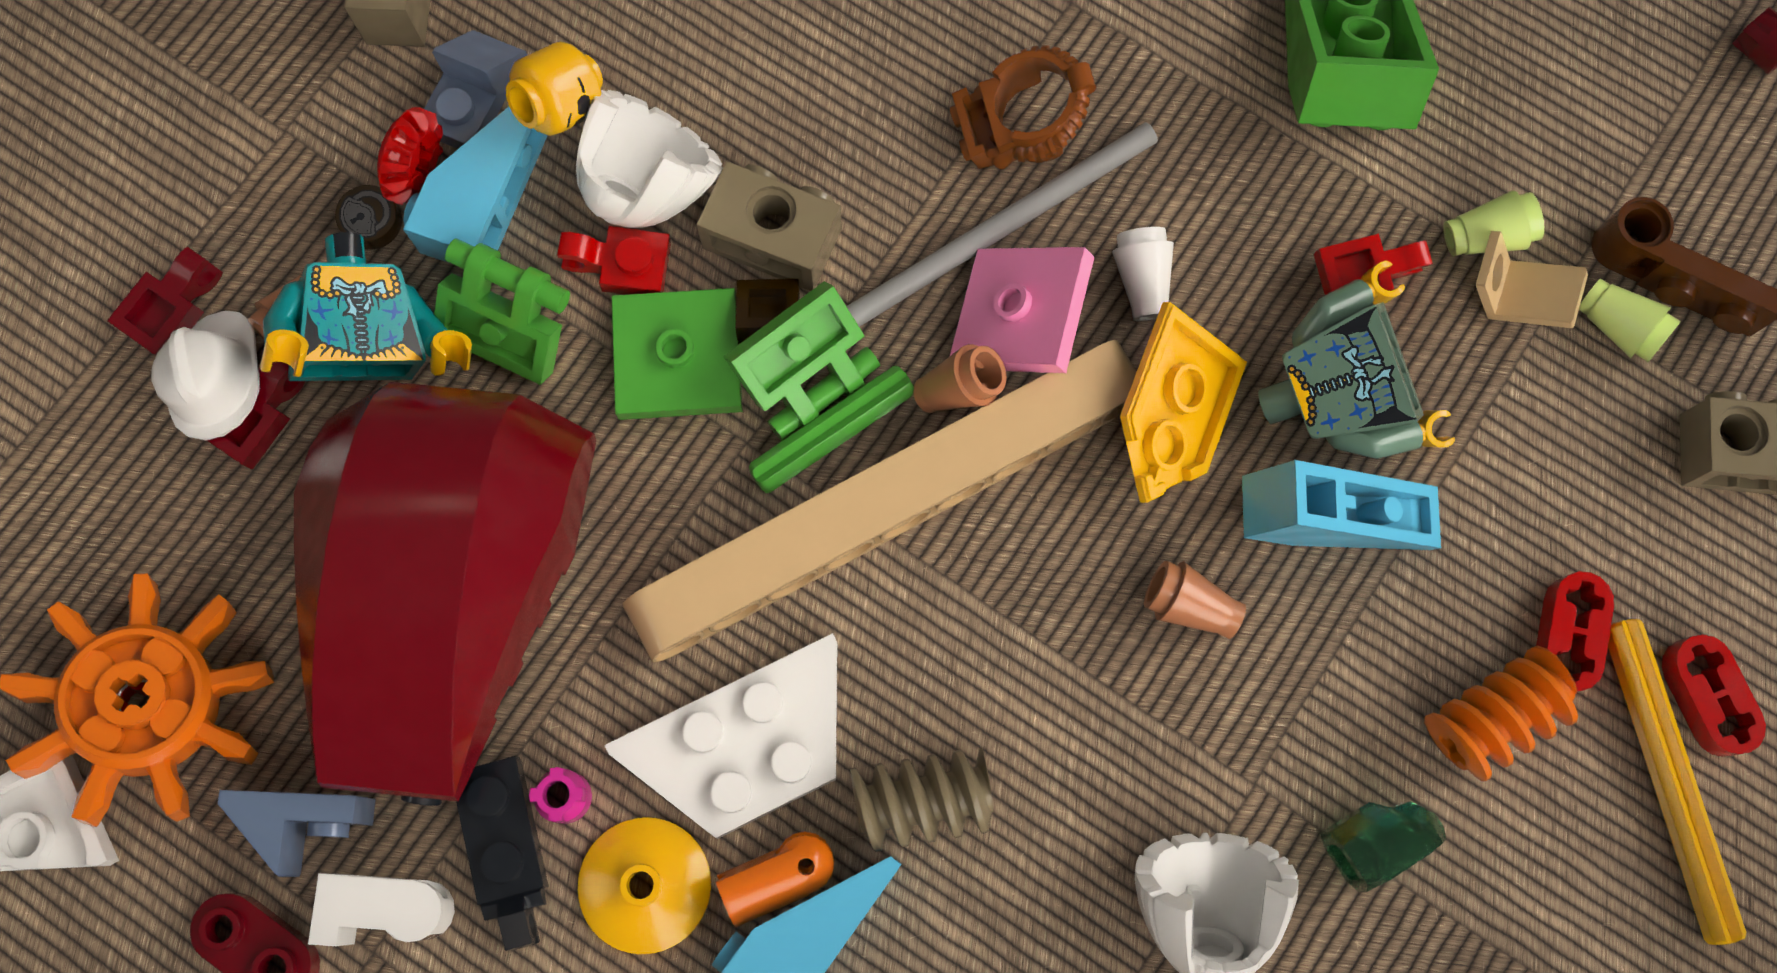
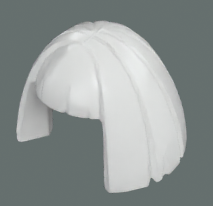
[576,90,723,228]
[1135,833,1299,973]

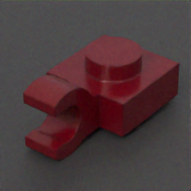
[107,246,223,356]
[207,362,306,470]

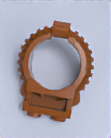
[950,45,1096,170]

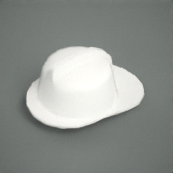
[151,311,260,441]

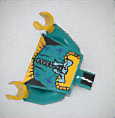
[260,232,472,381]

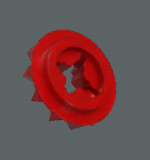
[377,107,443,205]

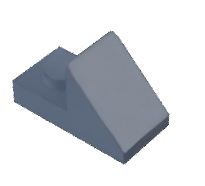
[424,30,527,149]
[218,790,376,877]

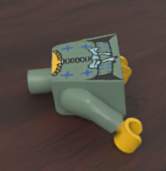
[1258,261,1455,459]

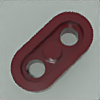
[190,893,320,973]

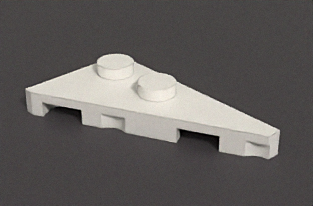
[0,755,119,872]

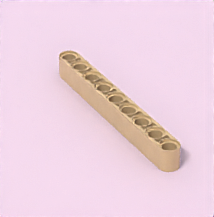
[623,340,1137,663]

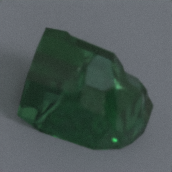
[1320,801,1447,892]

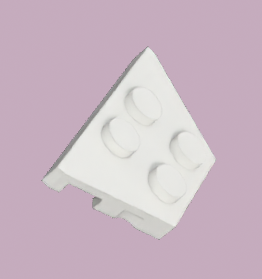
[605,633,838,839]

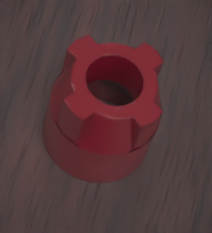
[1732,7,1777,75]

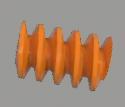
[1424,646,1578,781]

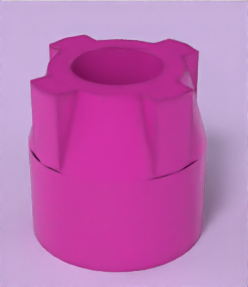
[529,767,592,824]

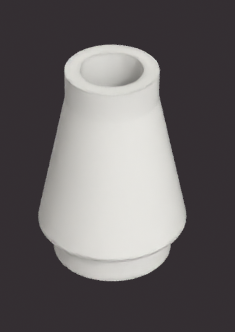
[1112,227,1174,321]

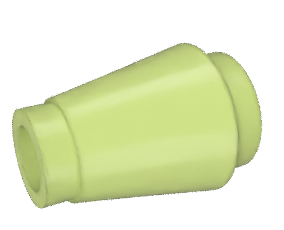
[1443,190,1544,256]
[1579,278,1681,362]

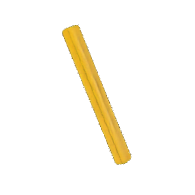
[1608,619,1747,945]

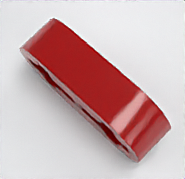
[1536,571,1614,692]
[1661,634,1766,757]

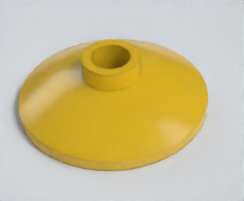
[578,817,712,954]

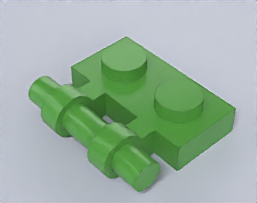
[434,238,570,385]
[723,281,881,441]

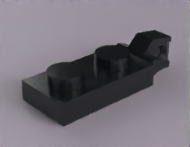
[456,756,549,951]

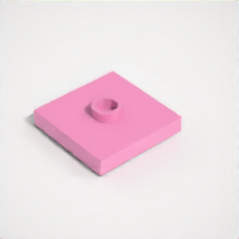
[950,247,1094,373]

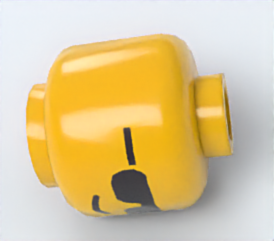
[506,41,603,136]

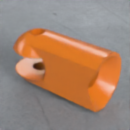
[716,831,834,928]

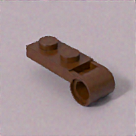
[1591,197,1777,337]

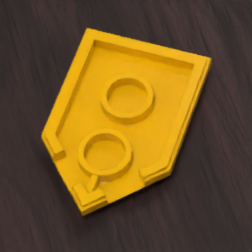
[1120,302,1247,503]

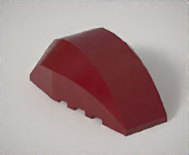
[294,382,596,801]

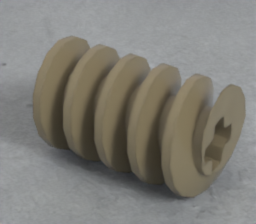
[850,746,993,852]

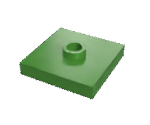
[612,288,743,420]

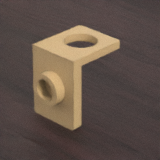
[1476,231,1588,328]

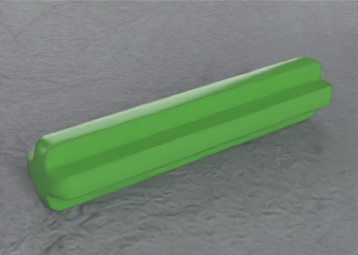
[749,366,914,493]

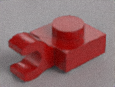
[557,226,671,295]
[1313,234,1433,295]

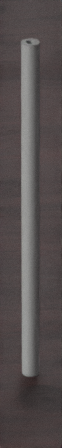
[846,122,1158,327]

